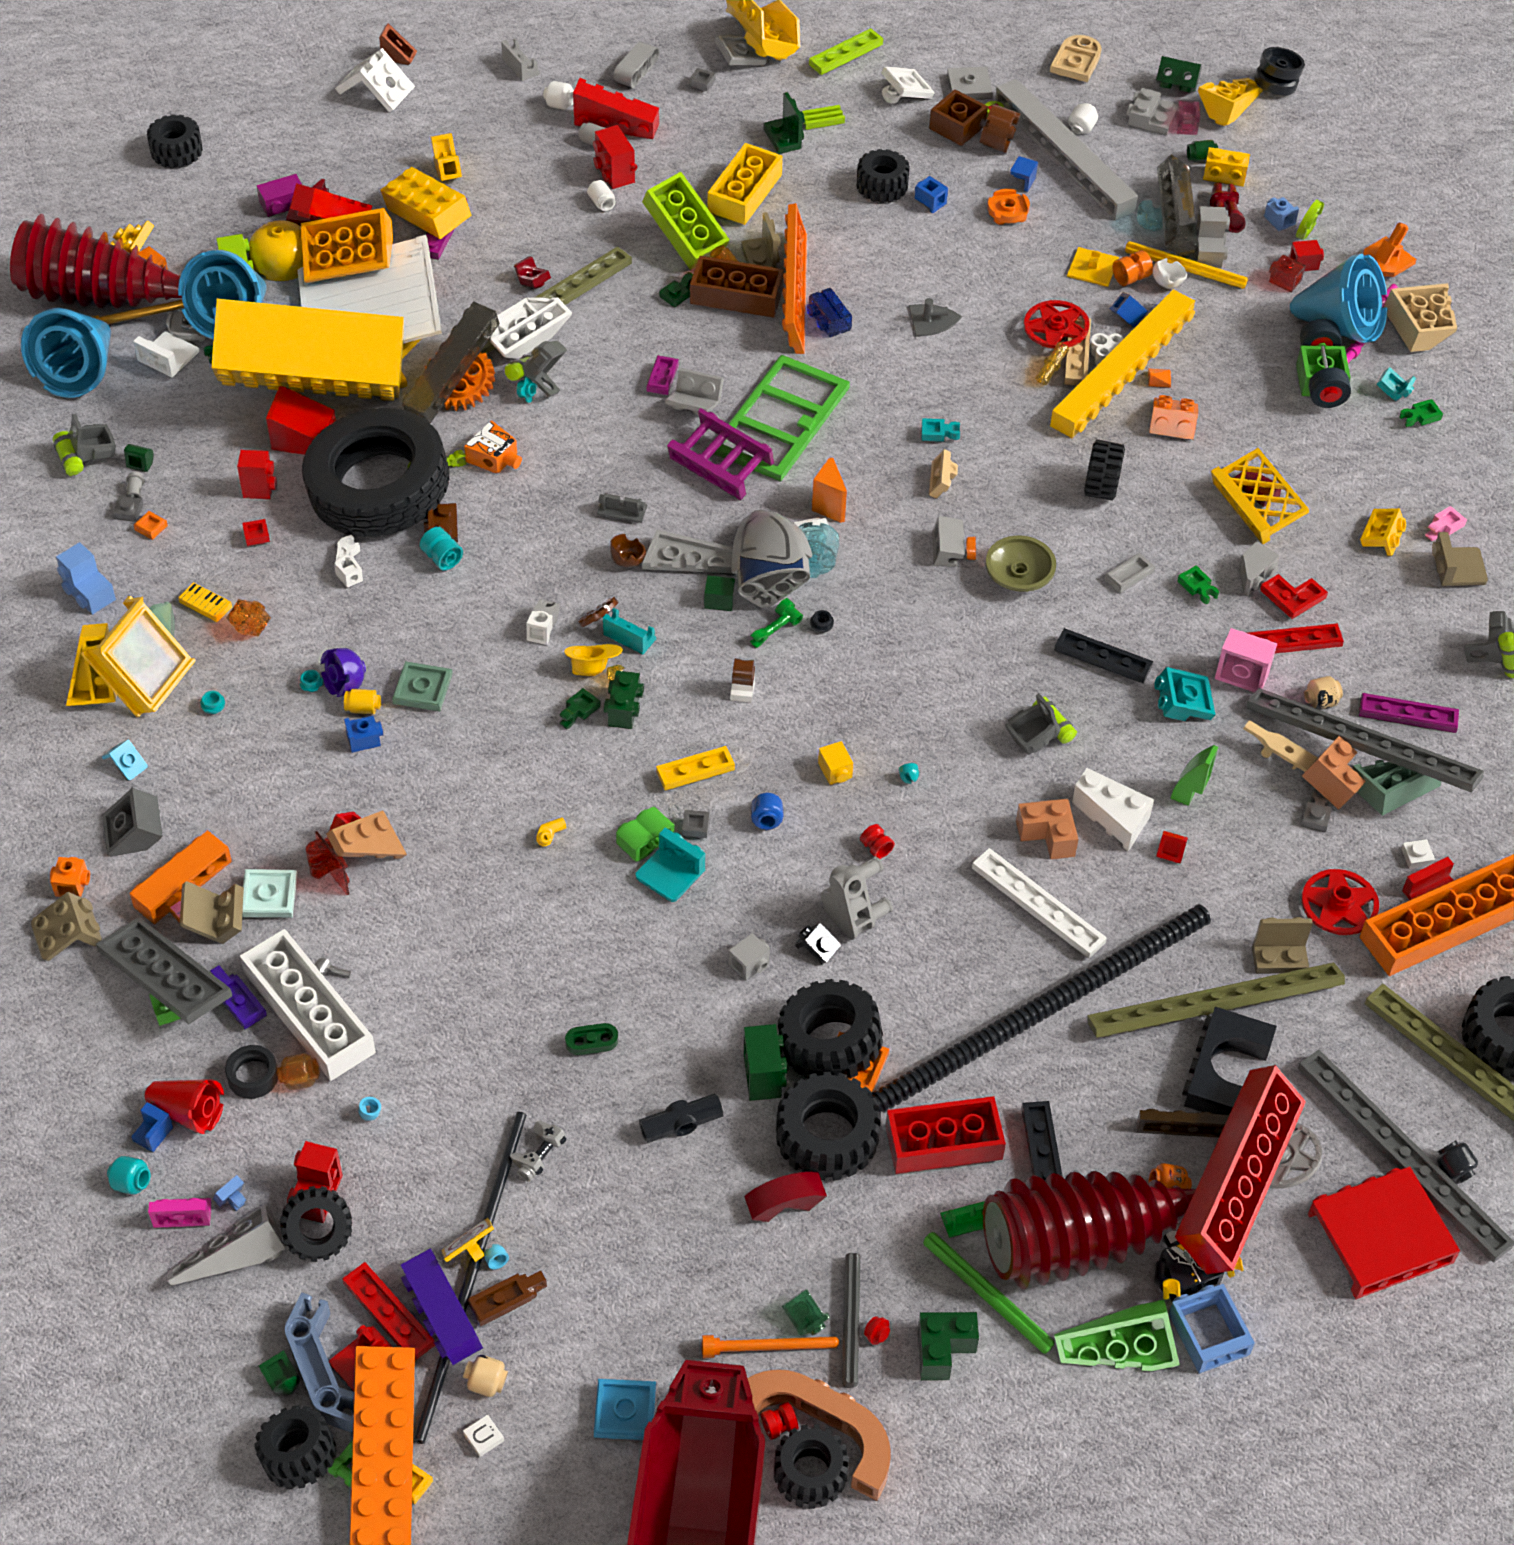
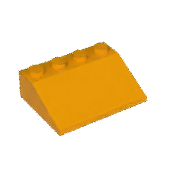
[301,208,393,283]

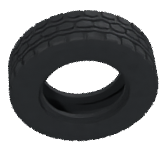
[302,408,450,537]

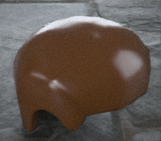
[610,534,646,567]

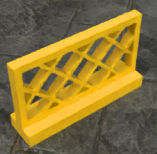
[1211,448,1309,544]

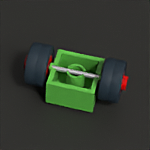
[1296,319,1351,408]

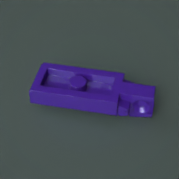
[210,965,267,1030]

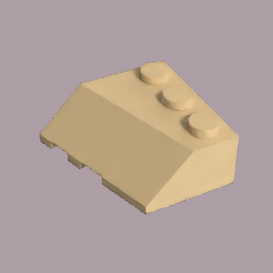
[1383,283,1457,352]

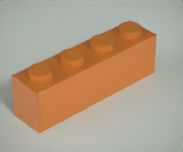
[130,830,232,925]

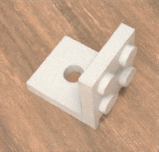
[335,48,415,112]

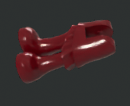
[1210,182,1246,233]

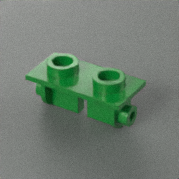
[940,1201,985,1238]

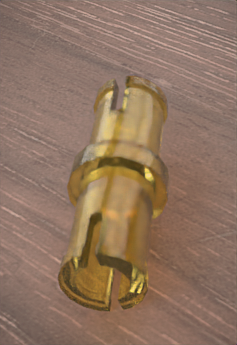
[1035,342,1069,385]

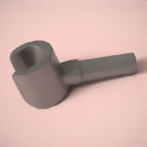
[314,958,351,978]

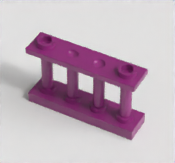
[667,408,774,501]

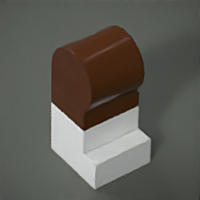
[730,658,755,703]

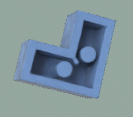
[56,542,116,615]

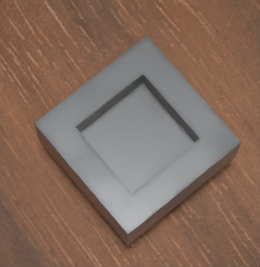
[689,68,716,91]
[113,496,143,522]
[682,810,710,838]

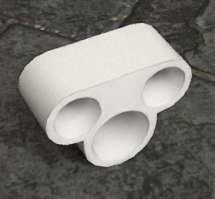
[1090,333,1123,365]

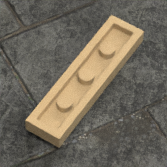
[1064,317,1091,385]

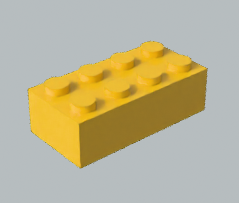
[707,143,783,225]
[380,167,472,239]

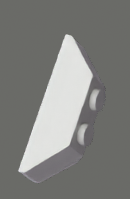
[490,298,572,359]

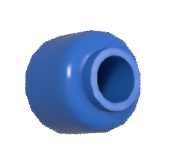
[751,793,784,830]

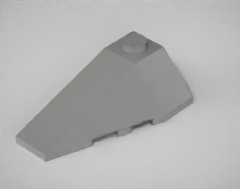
[168,1204,285,1286]

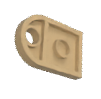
[1050,35,1102,82]

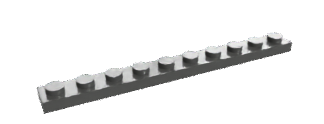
[1247,688,1484,793]
[1298,1050,1514,1263]

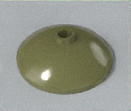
[986,535,1056,592]

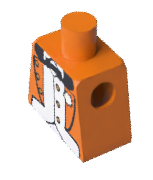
[464,421,522,473]

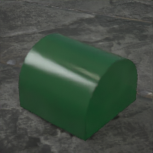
[124,444,154,472]

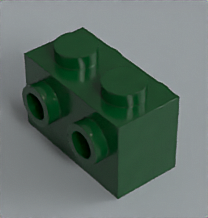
[1156,56,1202,93]
[604,670,644,729]

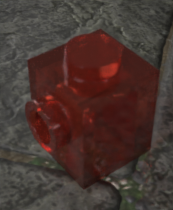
[1269,255,1306,293]

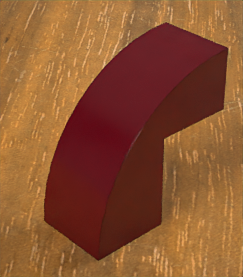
[744,1172,827,1222]

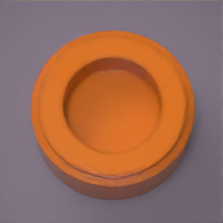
[966,536,976,560]

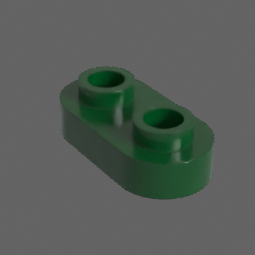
[565,1023,619,1055]

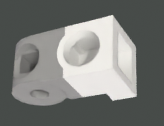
[526,599,560,645]

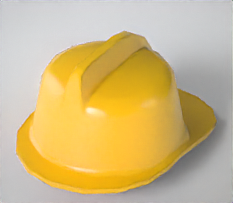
[564,644,623,676]

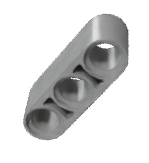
[613,42,659,88]

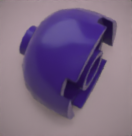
[320,648,366,697]

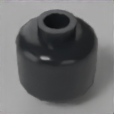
[1436,1140,1478,1183]

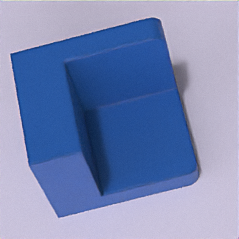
[1010,156,1038,192]
[1109,292,1148,327]
[131,1102,173,1152]

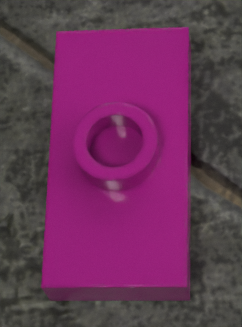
[646,355,679,395]

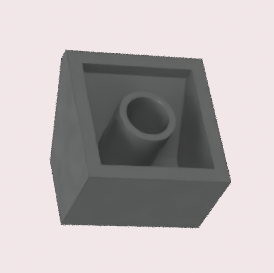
[102,788,163,857]

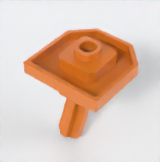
[1363,222,1417,277]

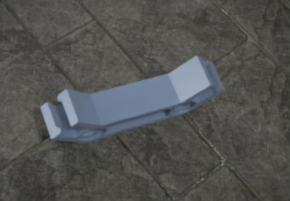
[284,1292,354,1433]

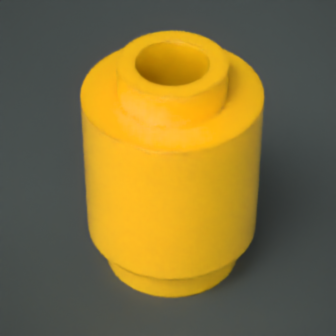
[344,689,381,714]

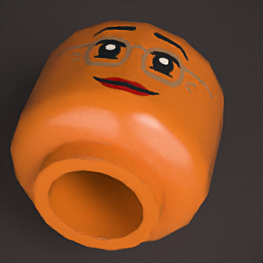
[1148,1163,1192,1189]

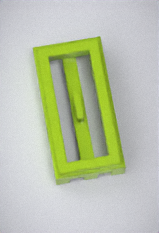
[802,105,845,130]

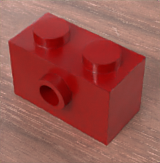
[237,450,277,499]

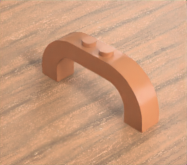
[748,1370,891,1501]

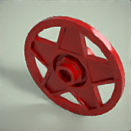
[1024,300,1090,349]
[1301,869,1379,935]

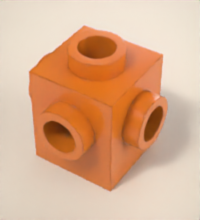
[50,857,90,897]

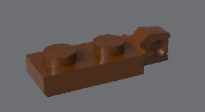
[467,1270,547,1327]

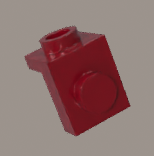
[514,256,551,289]

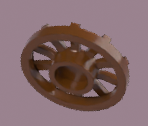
[578,597,619,628]

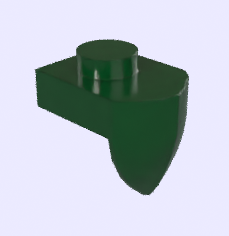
[258,1350,300,1396]

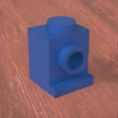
[915,176,948,213]
[344,715,384,753]

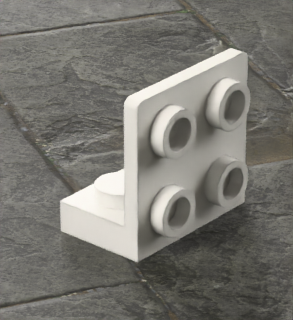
[133,332,199,377]

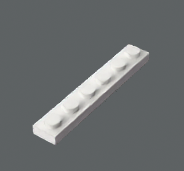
[972,848,1107,959]

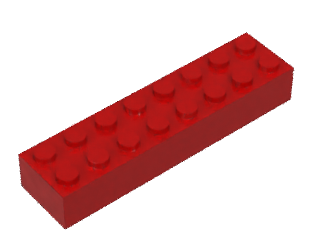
[1175,1065,1306,1274]

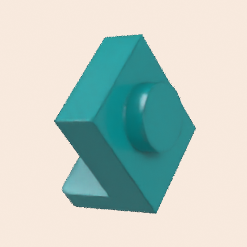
[1376,367,1417,402]

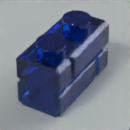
[807,288,852,338]

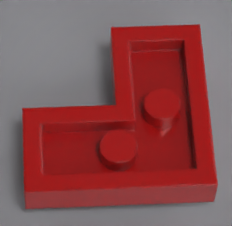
[1260,574,1328,619]

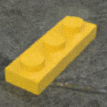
[656,746,735,791]

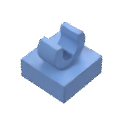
[213,1175,246,1211]

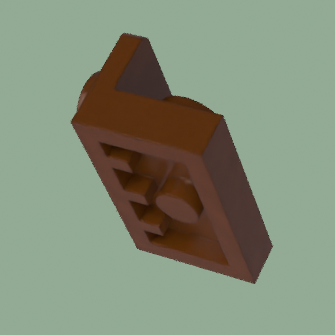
[424,503,458,542]

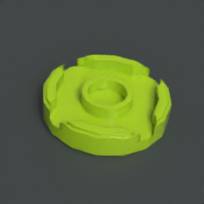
[1296,199,1325,240]

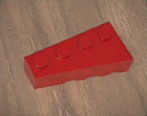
[573,78,659,139]

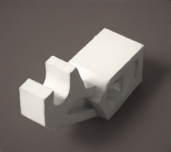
[334,535,363,587]

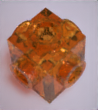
[226,599,271,636]

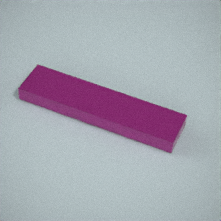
[1359,693,1459,733]

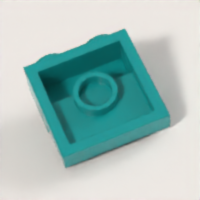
[1154,667,1216,721]

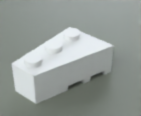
[1072,768,1154,851]

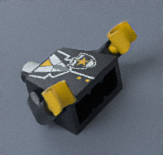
[1154,1230,1244,1302]

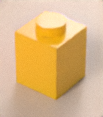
[818,741,854,785]

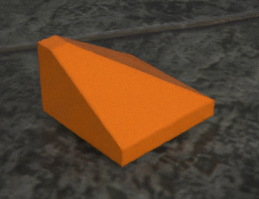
[1148,368,1171,388]

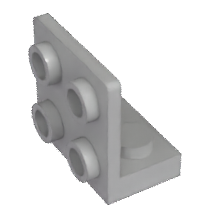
[665,368,724,415]

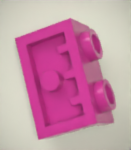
[148,1198,212,1228]

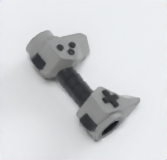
[510,1120,567,1182]

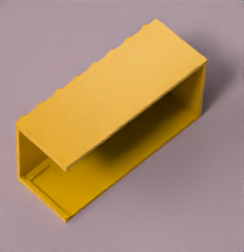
[211,299,404,401]

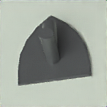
[909,298,962,337]

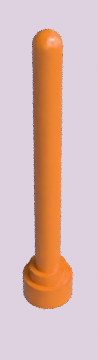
[702,1335,840,1359]

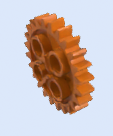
[423,344,495,411]

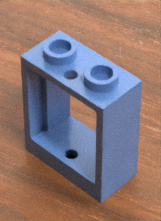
[1169,1284,1255,1374]

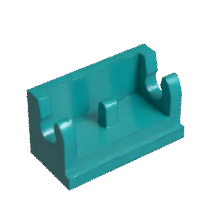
[603,608,656,655]

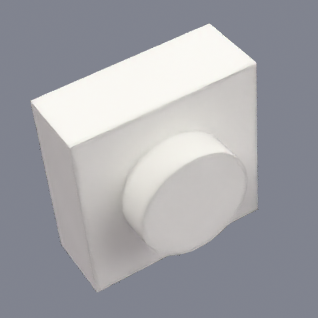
[1401,839,1435,869]

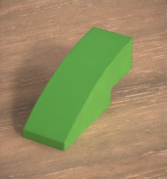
[1170,745,1218,806]

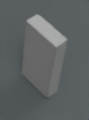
[1104,553,1155,593]

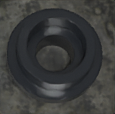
[810,610,834,633]

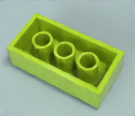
[642,172,730,270]

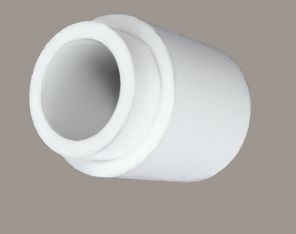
[587,180,615,211]

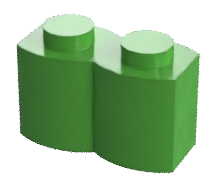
[616,807,674,862]

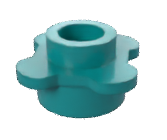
[516,376,537,403]

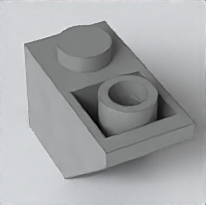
[1239,541,1279,596]

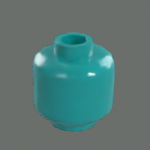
[107,1156,151,1195]

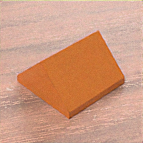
[812,458,847,523]

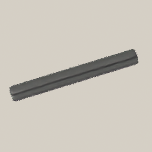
[842,1253,861,1387]

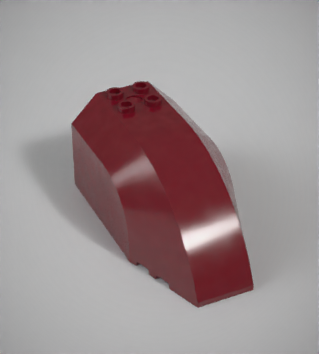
[627,1360,765,1545]

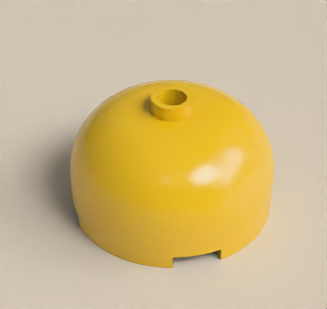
[248,220,303,281]

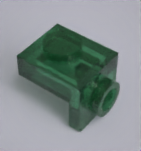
[782,1289,830,1336]

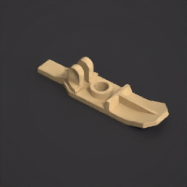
[1243,720,1318,772]

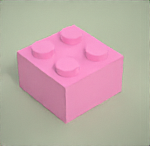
[1215,628,1277,692]

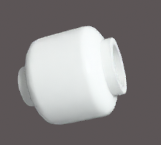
[543,81,574,110]
[1068,103,1098,134]

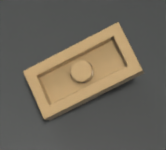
[929,449,958,499]

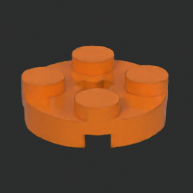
[987,189,1030,225]

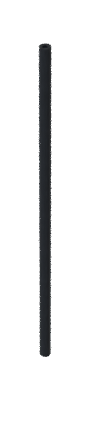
[414,1112,527,1444]

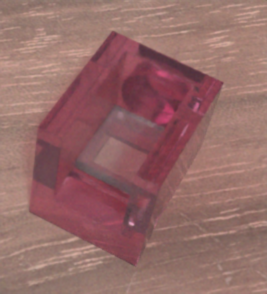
[1176,101,1200,135]

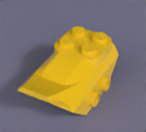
[726,0,800,61]

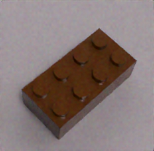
[690,256,784,318]

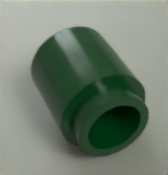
[1186,140,1218,162]

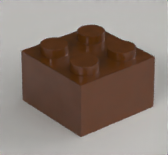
[929,89,988,146]

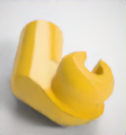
[536,817,566,846]

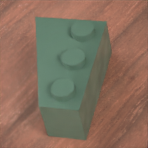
[1352,759,1441,816]

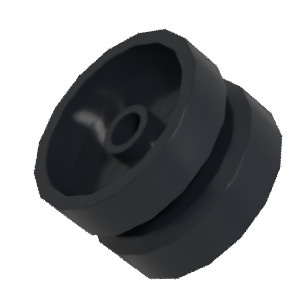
[1254,47,1305,96]

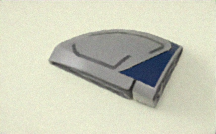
[731,510,812,608]

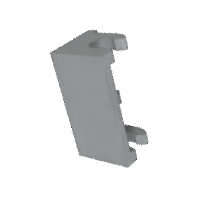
[501,38,540,81]
[932,516,965,567]

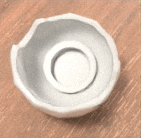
[1153,258,1187,289]

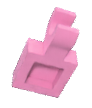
[1425,506,1467,541]

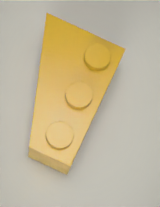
[66,623,117,706]

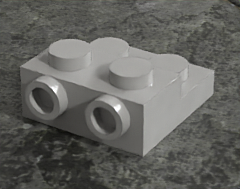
[1126,88,1179,135]

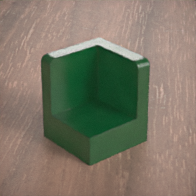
[704,575,735,611]

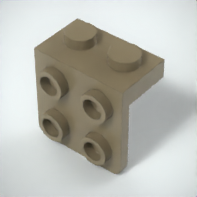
[1432,532,1488,586]
[31,892,102,961]

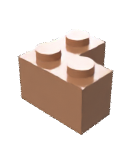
[1302,736,1366,810]
[1016,799,1079,859]

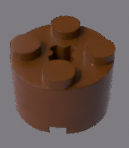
[979,104,1021,153]

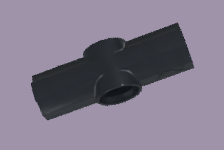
[639,1093,724,1143]

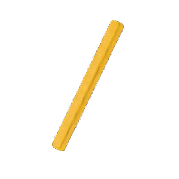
[1125,241,1248,289]

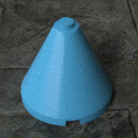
[178,250,267,339]
[1290,254,1388,343]
[21,308,111,398]

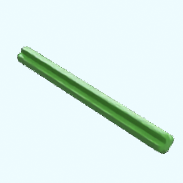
[923,1232,1055,1354]

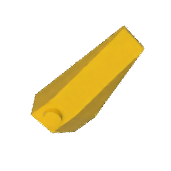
[1198,78,1263,126]

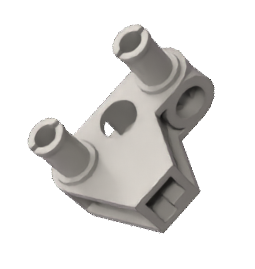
[820,856,893,940]

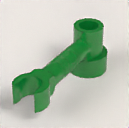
[750,598,803,648]

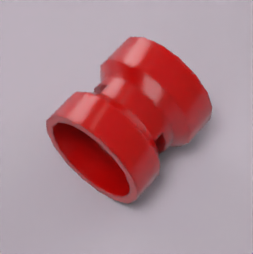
[860,824,895,859]
[760,1402,799,1440]

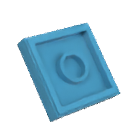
[594,1379,656,1440]

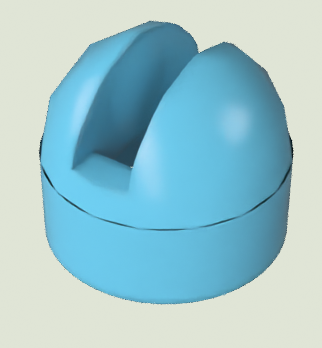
[358,1097,381,1121]
[484,1244,509,1269]

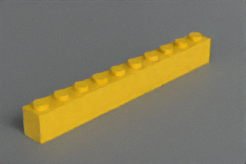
[1050,289,1195,438]

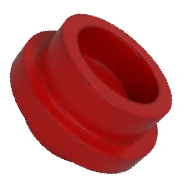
[864,1316,890,1345]

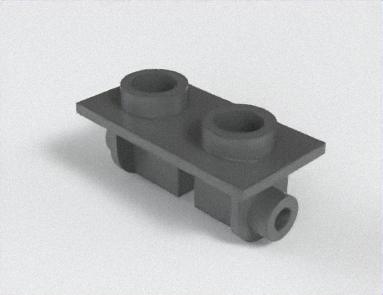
[597,493,647,523]

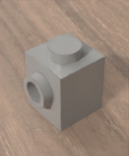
[729,933,770,981]

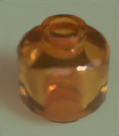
[277,1053,320,1090]

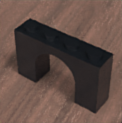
[1182,1007,1277,1115]

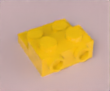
[110,220,154,252]

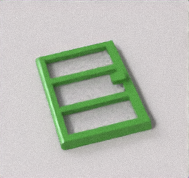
[714,355,850,482]

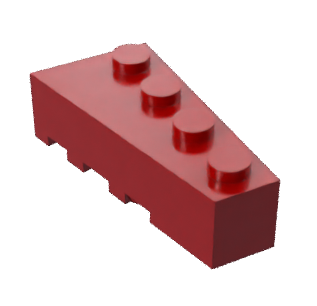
[290,183,373,220]

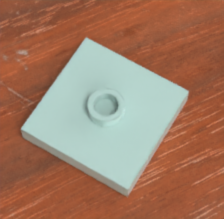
[242,869,298,918]

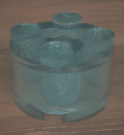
[799,522,840,578]

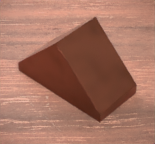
[379,23,417,65]

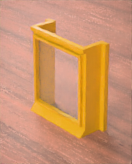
[81,596,196,717]

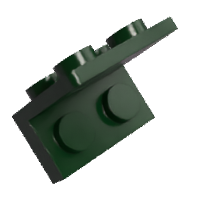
[763,92,805,154]

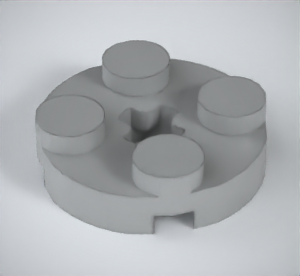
[166,308,206,342]

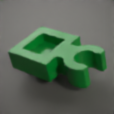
[1399,399,1443,427]
[1177,565,1219,605]

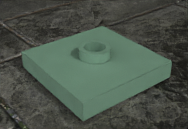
[392,661,453,712]

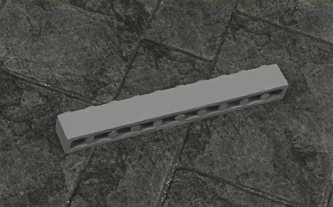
[995,79,1138,220]

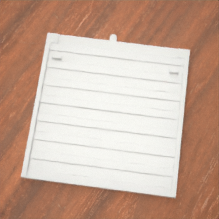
[297,235,442,344]

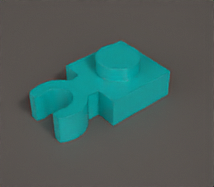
[921,418,960,442]

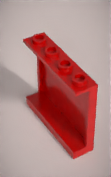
[1308,1166,1460,1299]

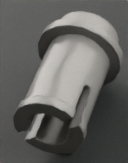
[126,472,145,498]

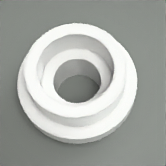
[882,85,902,103]

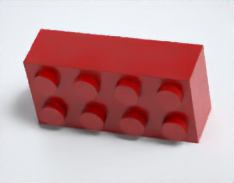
[885,1096,1006,1174]

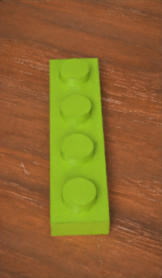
[809,28,883,75]

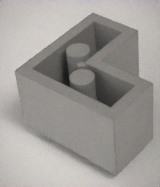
[1193,206,1230,268]

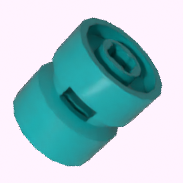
[419,527,463,571]

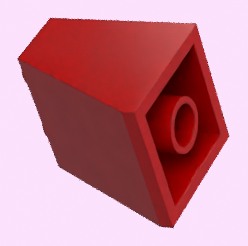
[266,386,336,455]

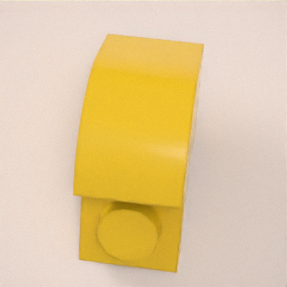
[430,133,462,181]

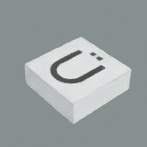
[463,1415,504,1457]

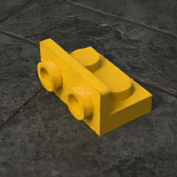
[1360,508,1406,556]

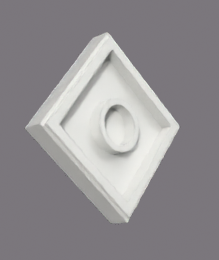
[881,67,935,99]

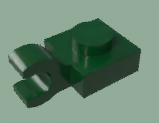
[659,272,693,308]
[559,688,601,729]

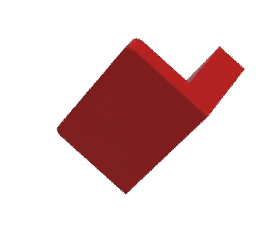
[1402,857,1454,900]

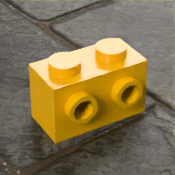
[1203,147,1250,187]

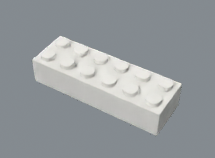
[240,929,376,1081]

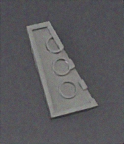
[642,530,733,573]

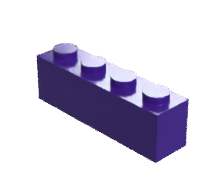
[400,1248,483,1365]

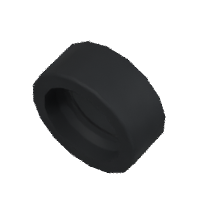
[225,1045,279,1099]

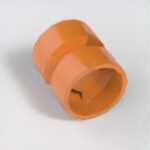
[1112,250,1153,286]

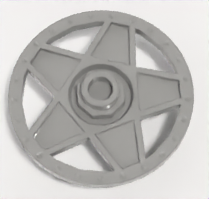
[1269,1124,1322,1189]

